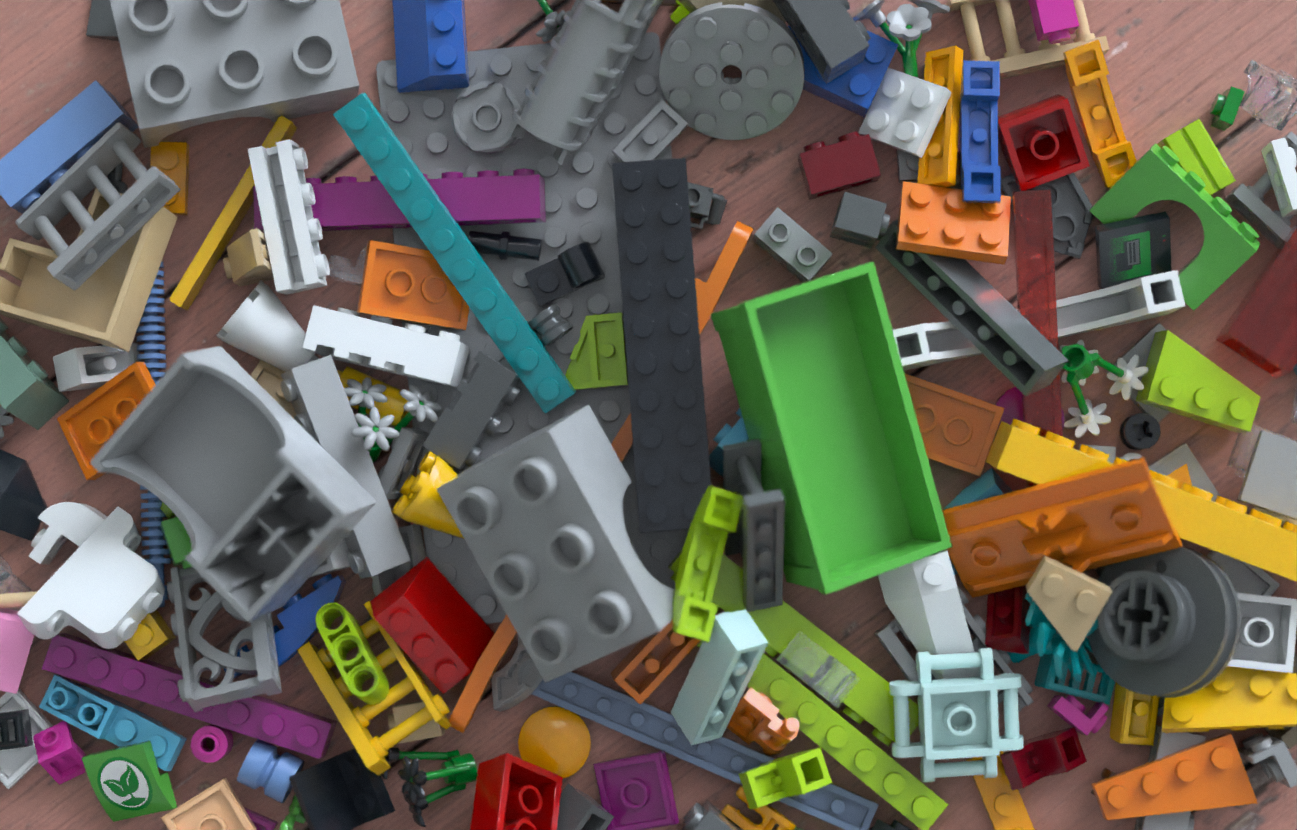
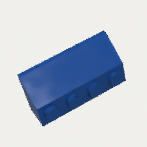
[393,0,470,93]

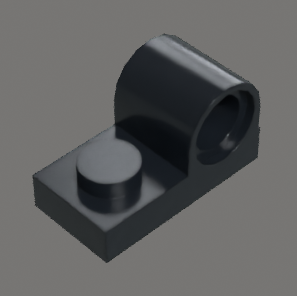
[524,242,605,307]

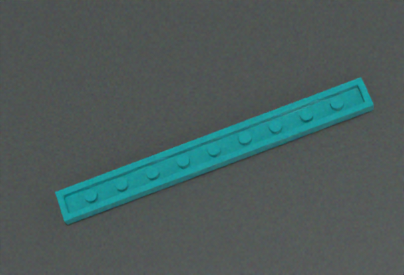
[333,93,576,414]

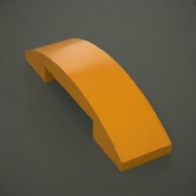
[1063,39,1137,188]

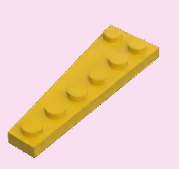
[1161,666,1297,733]

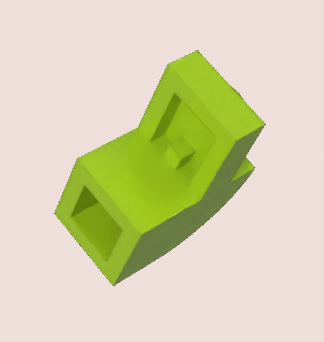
[739,748,832,809]

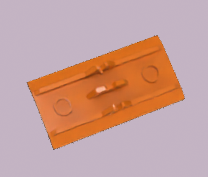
[942,457,1182,598]

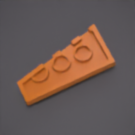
[1091,733,1258,820]

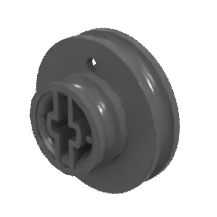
[1088,547,1241,698]

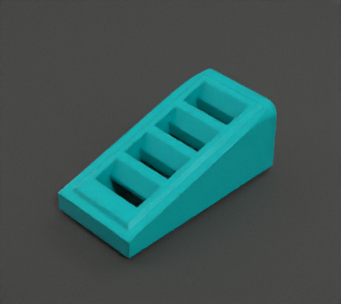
[1034,653,1115,705]

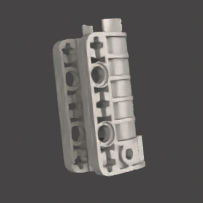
[506,0,663,165]

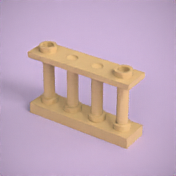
[946,0,1109,80]

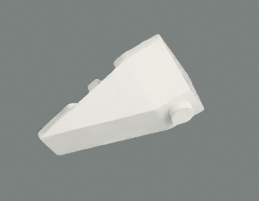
[878,549,980,679]

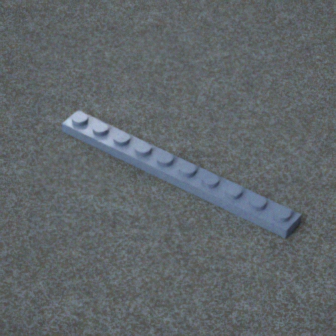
[531,671,879,830]

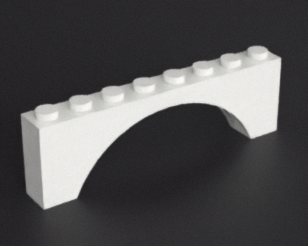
[893,270,1185,371]

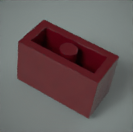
[798,132,881,200]

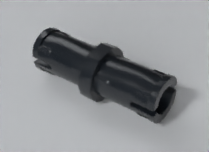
[468,231,542,261]

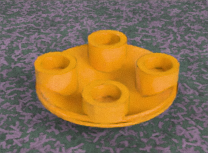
[518,707,591,778]

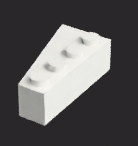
[302,305,470,388]

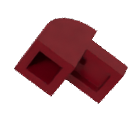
[1000,727,1087,790]

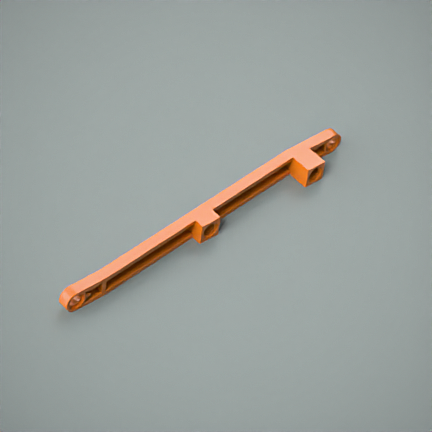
[449,221,754,733]

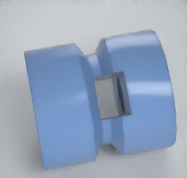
[237,739,304,803]

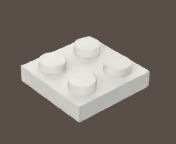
[859,68,952,158]

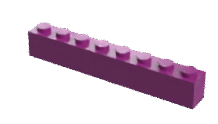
[253,169,546,234]
[42,633,337,759]

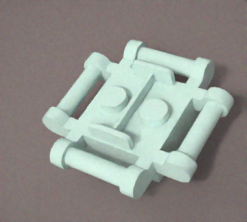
[889,648,1024,783]

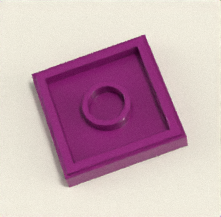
[593,750,679,830]

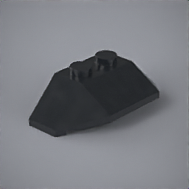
[0,449,48,541]

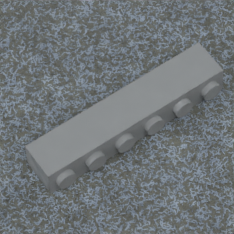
[281,355,411,579]

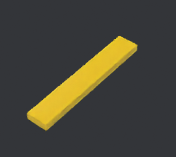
[169,115,297,311]

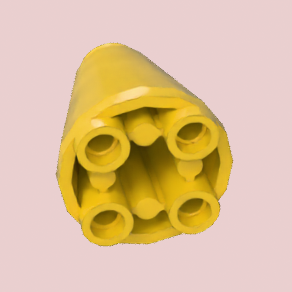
[392,451,464,539]

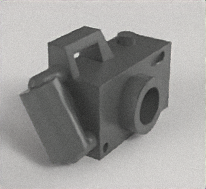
[688,182,728,230]

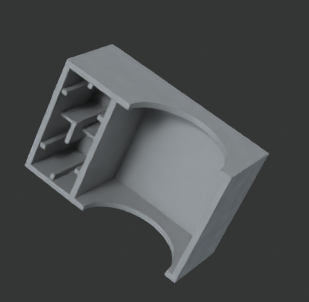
[110,0,359,148]
[89,346,377,623]
[436,404,675,683]

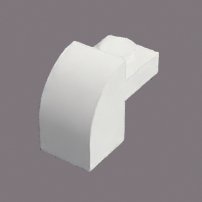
[29,502,107,564]

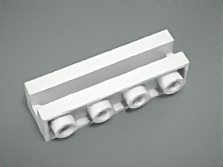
[248,139,330,295]

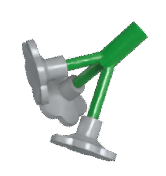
[852,0,951,78]

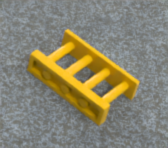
[297,600,452,776]

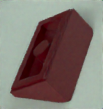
[985,585,1031,654]

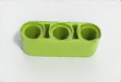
[315,603,389,705]

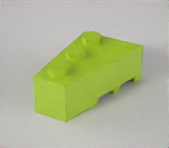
[1135,330,1261,433]

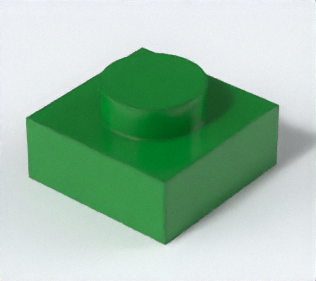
[1210,86,1245,131]

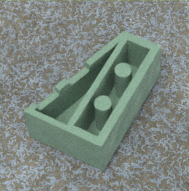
[0,318,69,430]

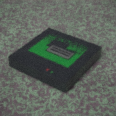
[1095,211,1171,289]

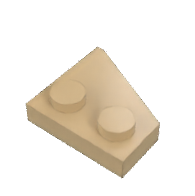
[1026,555,1112,652]

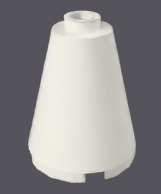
[216,281,319,372]

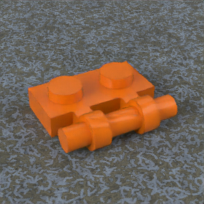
[727,687,800,756]

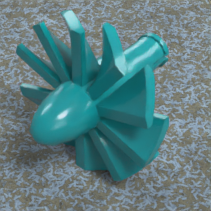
[1006,593,1098,683]

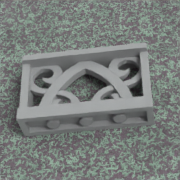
[167,567,282,712]

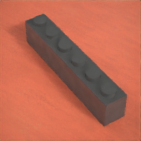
[876,220,1068,396]

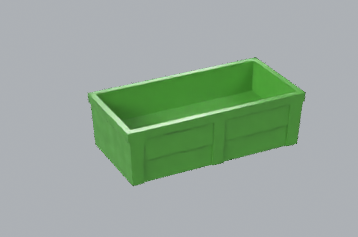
[711,261,952,594]

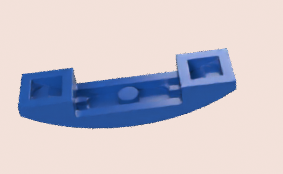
[960,60,1001,203]

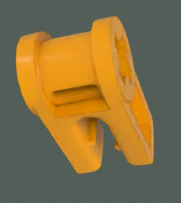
[721,785,796,830]

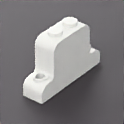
[17,506,165,649]

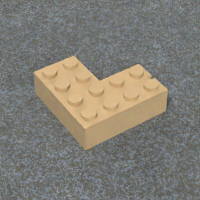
[0,188,177,352]

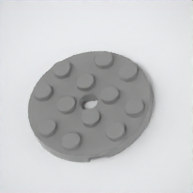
[659,2,804,140]

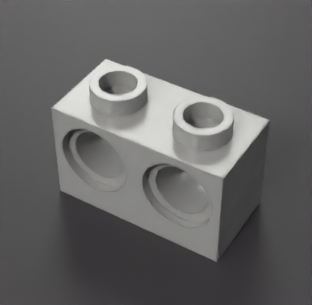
[753,207,833,283]

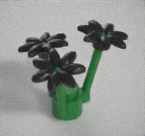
[382,731,477,827]

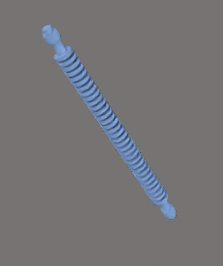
[136,262,171,607]

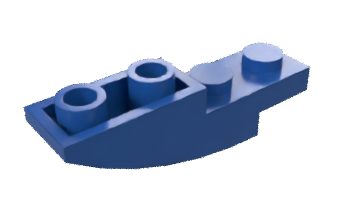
[223,574,346,679]

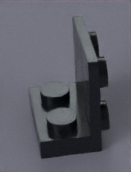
[289,748,395,830]

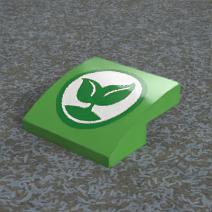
[82,740,177,822]

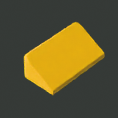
[1109,683,1160,746]

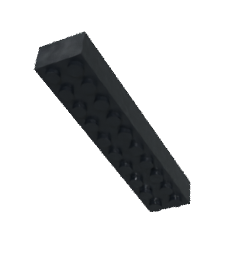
[612,158,711,533]

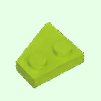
[565,312,629,390]

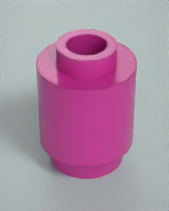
[191,724,233,763]

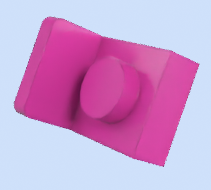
[1047,695,1109,736]
[33,721,86,785]

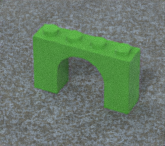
[1089,143,1260,311]

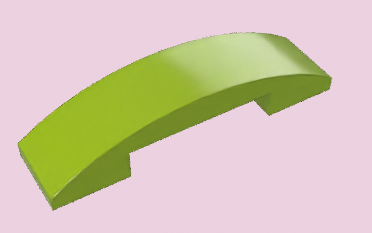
[673,486,743,642]

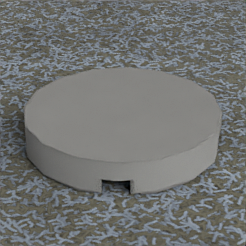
[451,81,520,154]

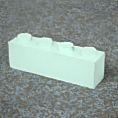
[671,609,768,745]

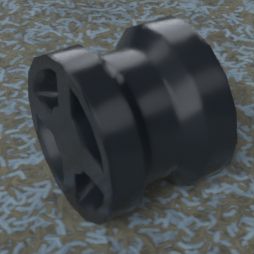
[1119,413,1161,450]

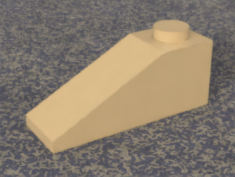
[223,229,274,286]

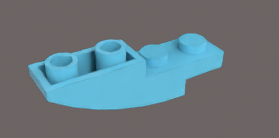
[39,674,187,771]

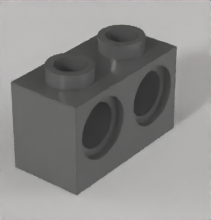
[830,192,891,248]

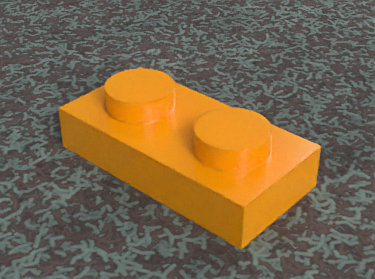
[150,142,189,215]

